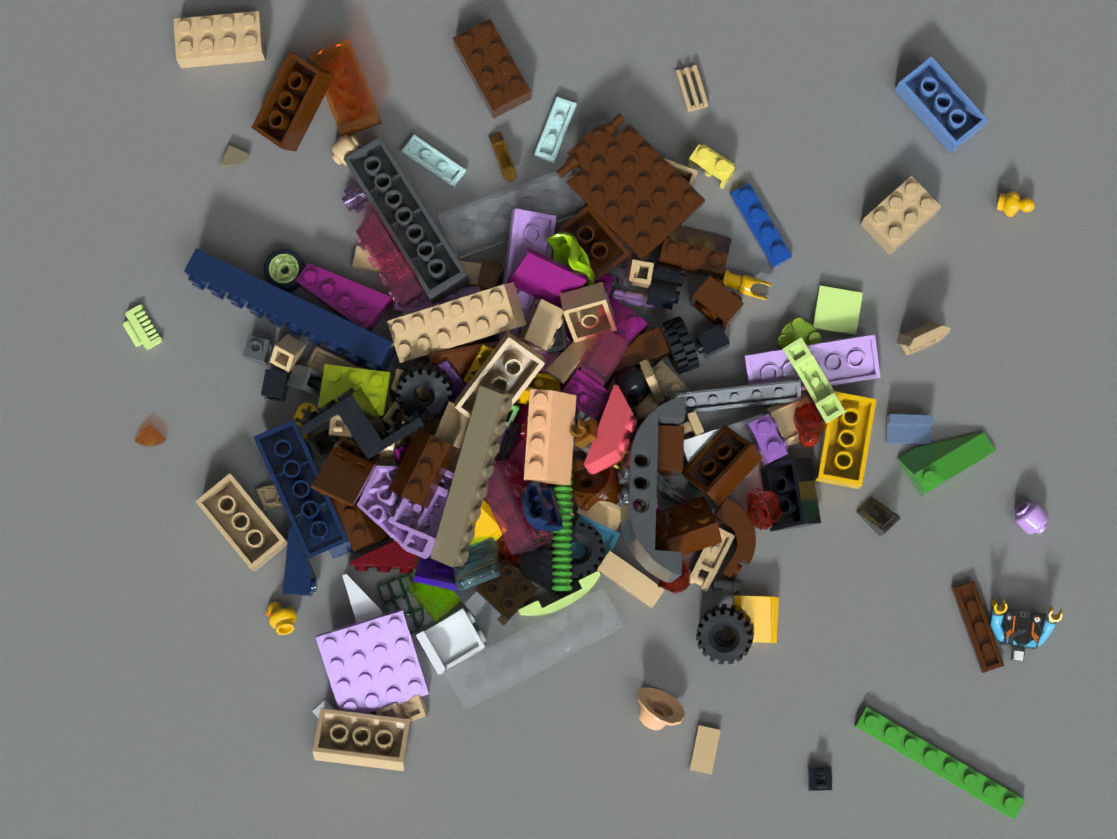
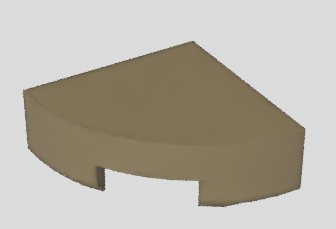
[220,145,250,168]

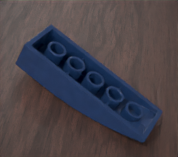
[253,419,349,559]

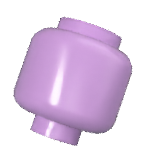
[1015,501,1048,534]

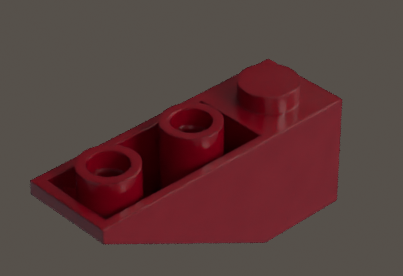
[350,541,419,574]

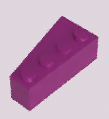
[295,263,394,332]

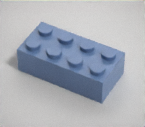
[895,56,988,154]

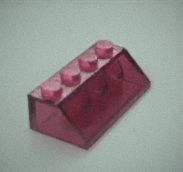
[356,210,425,307]

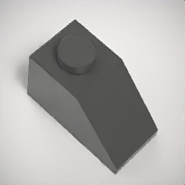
[287,365,323,398]

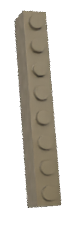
[430,386,513,567]

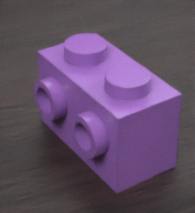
[745,414,788,465]

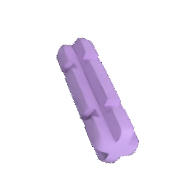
[613,289,654,309]

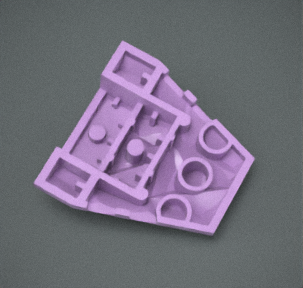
[357,465,454,559]

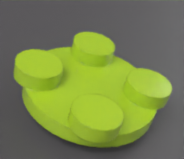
[777,318,822,348]

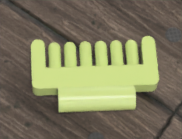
[123,305,163,350]

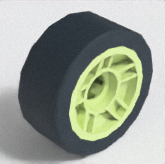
[264,249,306,292]

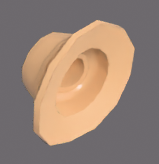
[636,687,685,731]

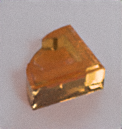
[134,425,166,447]

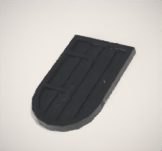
[520,546,575,599]

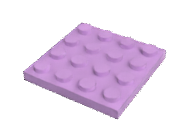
[316,609,429,714]

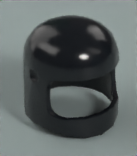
[615,366,649,406]

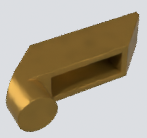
[488,132,517,182]

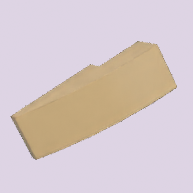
[597,551,664,608]

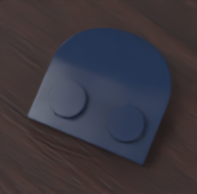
[520,481,563,531]

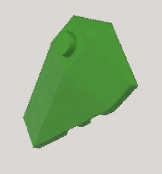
[898,432,996,496]

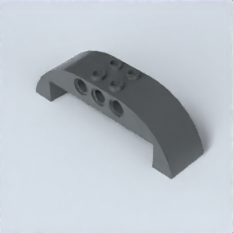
[617,397,686,583]

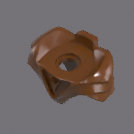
[571,458,621,511]

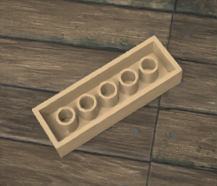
[387,282,527,363]

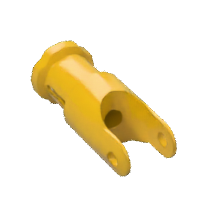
[722,269,772,300]

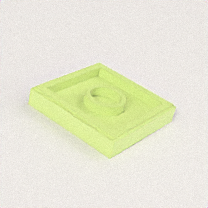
[813,286,863,336]

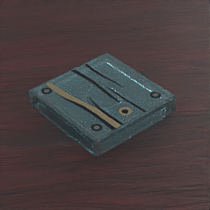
[454,537,500,591]

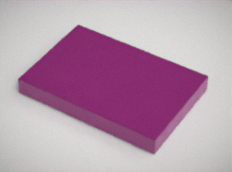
[507,248,587,309]

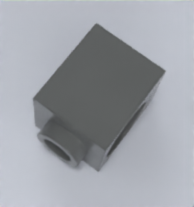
[243,335,274,366]

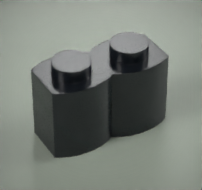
[646,261,684,310]

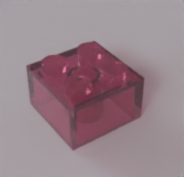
[580,328,629,387]

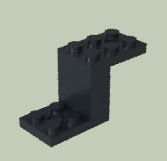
[296,387,431,459]

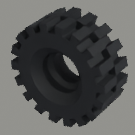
[658,316,700,375]
[396,362,453,421]
[549,521,605,579]
[696,604,754,664]

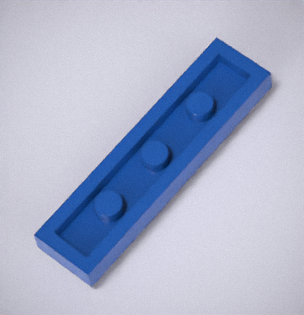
[730,183,792,269]

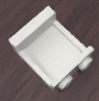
[416,608,487,675]

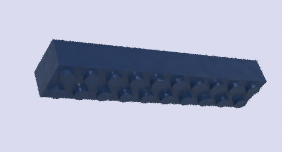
[184,249,396,372]

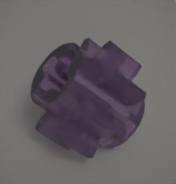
[341,186,368,214]

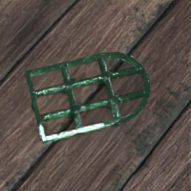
[376,574,425,634]

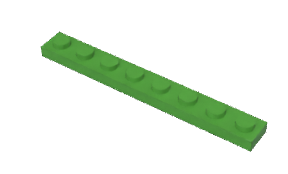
[855,707,1025,820]

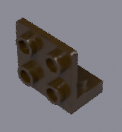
[476,558,538,626]

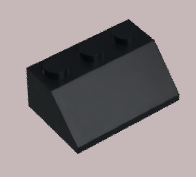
[760,458,821,532]

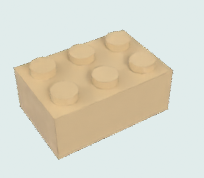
[860,175,942,255]

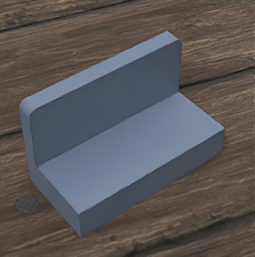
[886,414,934,445]

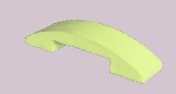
[783,337,846,423]
[518,571,601,616]

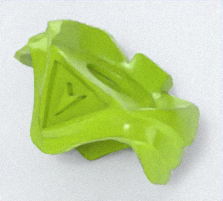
[547,232,595,288]

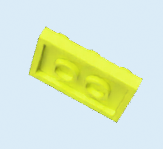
[318,364,391,417]

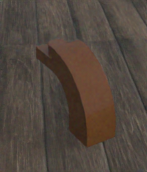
[715,498,756,579]

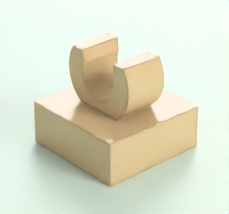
[679,411,704,437]
[329,414,352,438]

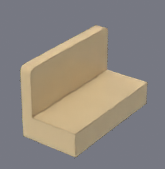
[576,501,621,531]

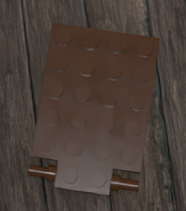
[556,114,705,261]

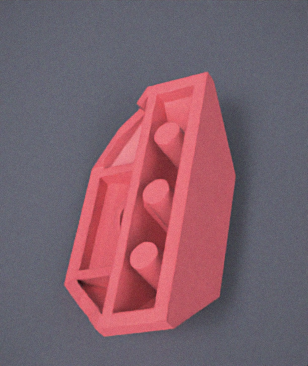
[584,385,637,474]

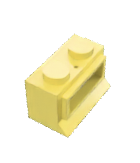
[688,144,736,189]

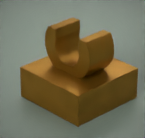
[570,418,598,449]

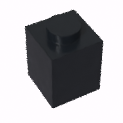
[694,324,730,358]
[261,367,290,402]

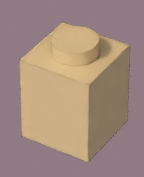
[270,334,306,372]

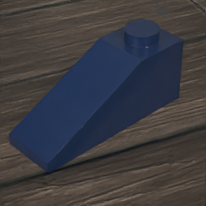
[283,527,317,597]

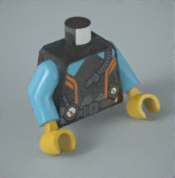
[990,599,1063,661]

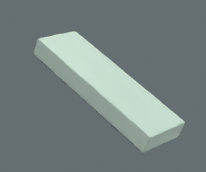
[534,96,577,163]
[402,134,467,188]

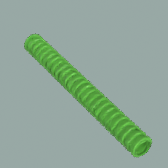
[552,460,573,591]

